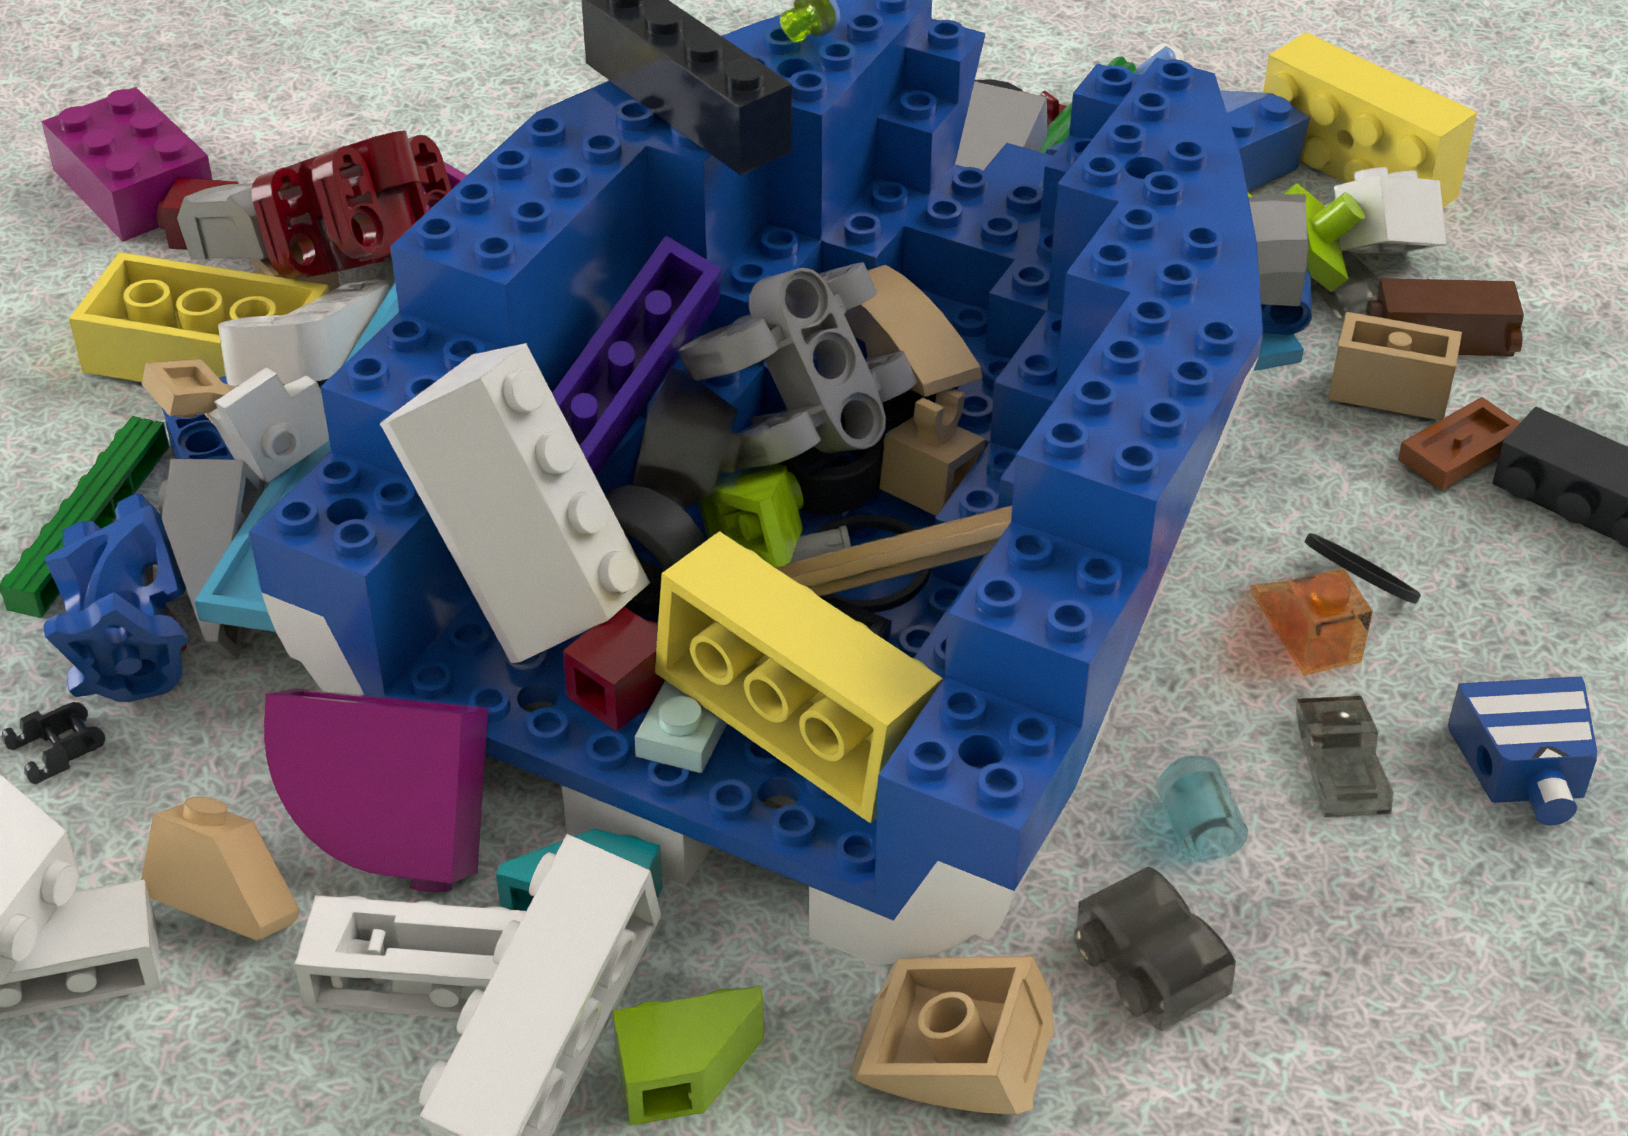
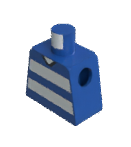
[1447,676,1597,826]

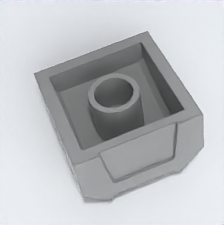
[177,184,297,259]
[1249,194,1308,306]

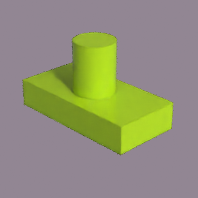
[1283,183,1365,292]

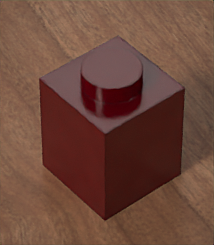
[563,607,665,732]

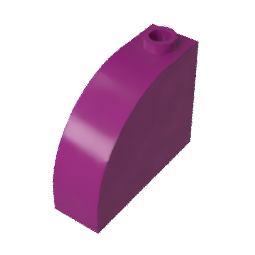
[264,688,488,892]

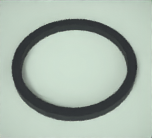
[815,515,932,613]
[1304,533,1421,604]

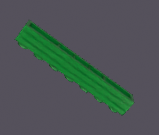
[0,416,169,618]

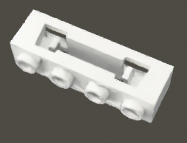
[294,895,526,1019]

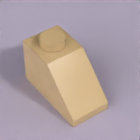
[141,797,300,941]

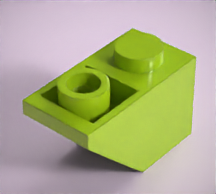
[612,986,764,1126]

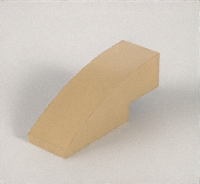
[844,265,982,397]

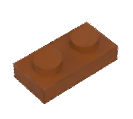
[1398,397,1520,491]

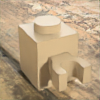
[879,388,986,516]

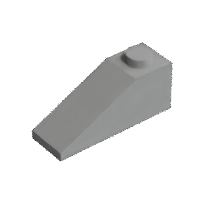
[158,459,264,660]

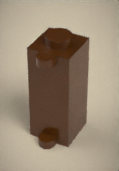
[1366,278,1524,356]

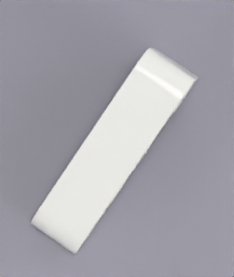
[218,280,391,386]

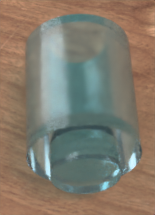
[1156,756,1248,862]

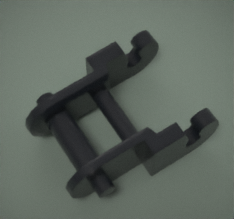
[1,702,105,784]

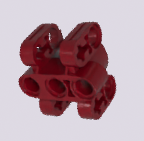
[251,130,452,279]

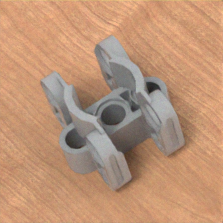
[678,262,918,470]

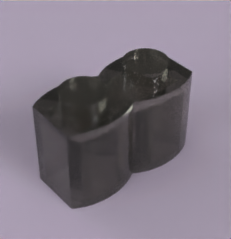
[1074,866,1236,1031]

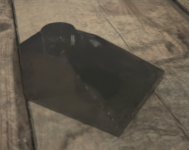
[633,368,744,510]

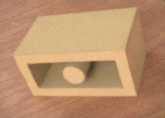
[1328,312,1462,420]

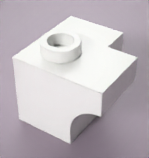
[209,367,329,483]

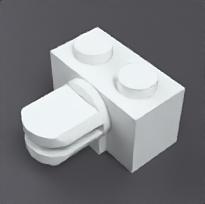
[1325,168,1447,255]

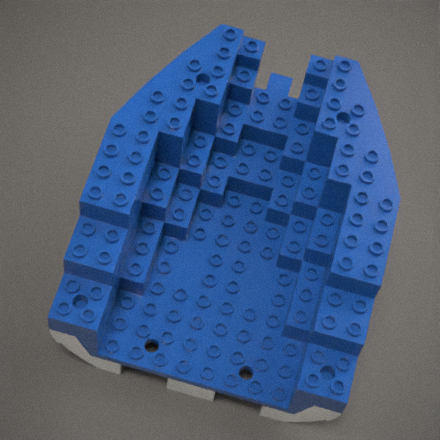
[249,0,1263,966]

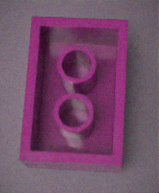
[41,87,213,242]

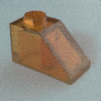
[1250,568,1373,676]

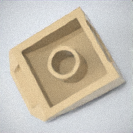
[850,956,1054,1115]

